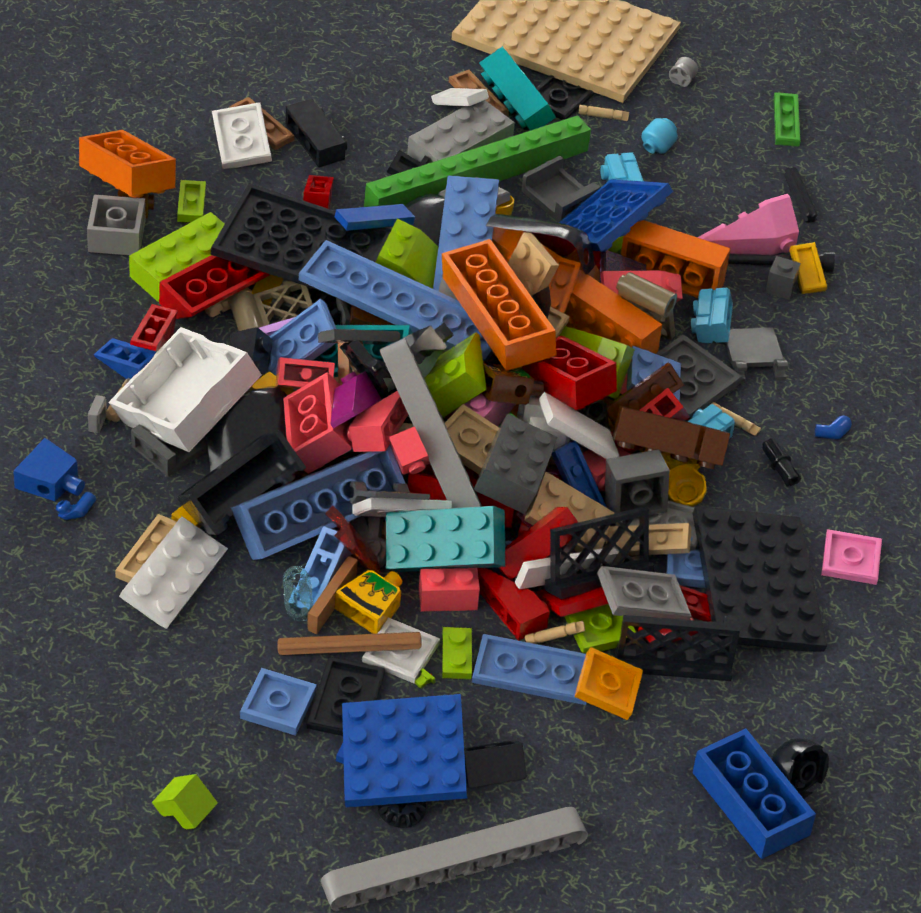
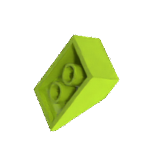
[375,218,438,289]
[559,326,635,399]
[424,332,486,417]

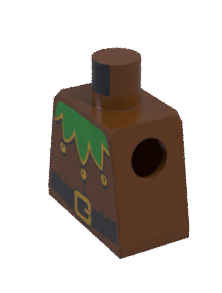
[482,361,544,405]

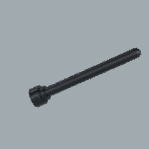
[728,251,835,272]

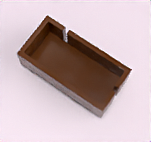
[612,406,730,469]

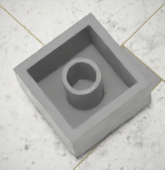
[87,195,146,255]

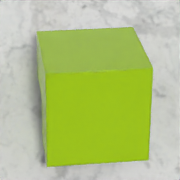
[152,774,218,830]

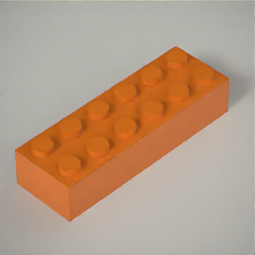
[441,239,556,371]

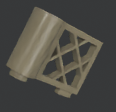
[616,272,677,340]
[229,280,313,331]

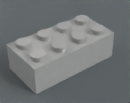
[407,100,515,164]

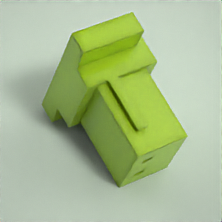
[415,668,435,688]

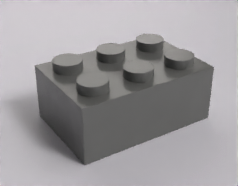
[474,413,558,514]

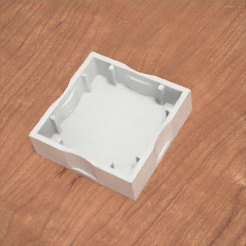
[109,327,262,452]

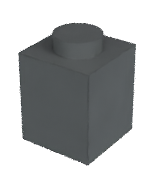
[765,256,801,300]

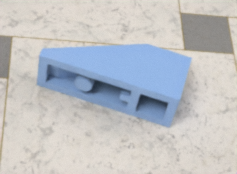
[289,526,355,611]

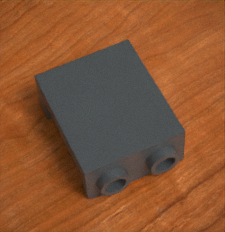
[521,156,600,223]
[131,424,208,477]

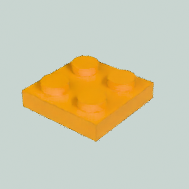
[574,647,643,720]

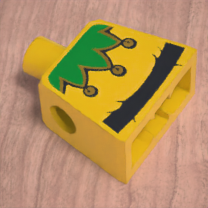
[335,570,402,634]

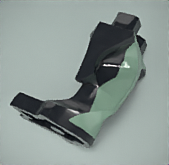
[340,323,454,397]

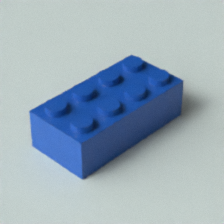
[693,728,816,859]

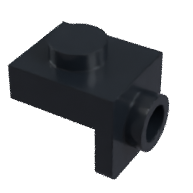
[387,150,429,175]

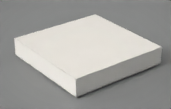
[362,617,440,683]

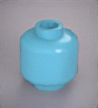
[641,118,678,154]

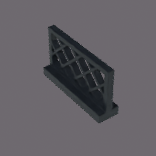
[545,507,654,599]
[616,615,740,681]

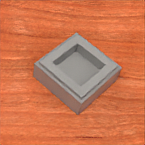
[88,395,107,433]

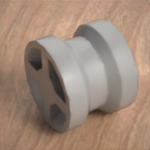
[669,57,698,87]

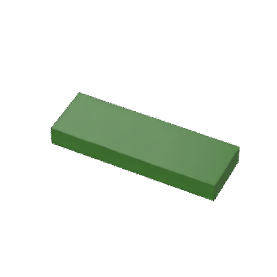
[774,93,800,146]

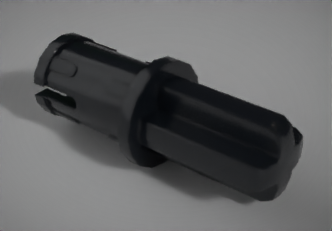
[762,438,801,487]

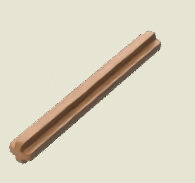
[277,632,422,655]

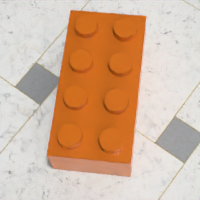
[79,130,176,198]
[619,220,731,298]

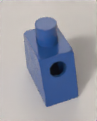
[13,438,85,501]

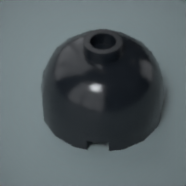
[772,738,829,799]

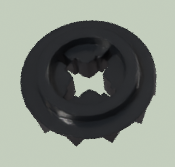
[378,802,426,828]

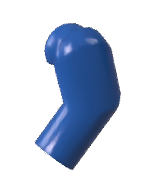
[815,415,852,439]
[56,492,96,520]

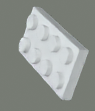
[119,516,228,629]

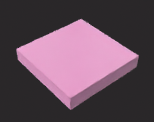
[821,529,882,585]

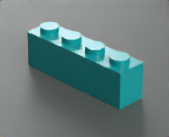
[479,46,556,131]

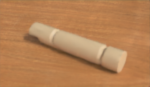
[578,105,629,121]
[710,402,761,436]
[525,621,585,644]

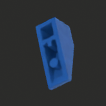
[94,338,156,379]

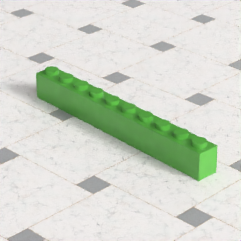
[364,115,591,207]

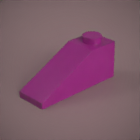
[330,371,382,428]

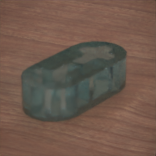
[283,566,313,621]

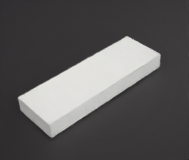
[431,88,489,106]

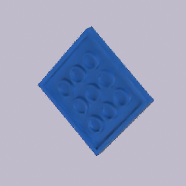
[559,179,673,252]
[342,694,467,808]

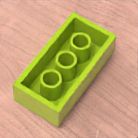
[129,212,224,302]

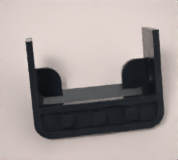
[177,431,306,536]

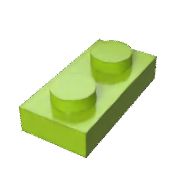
[177,180,206,222]
[442,627,472,679]

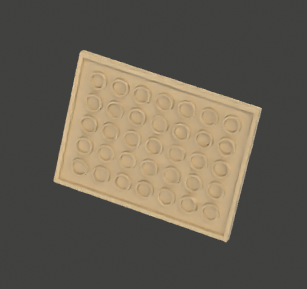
[451,0,681,103]

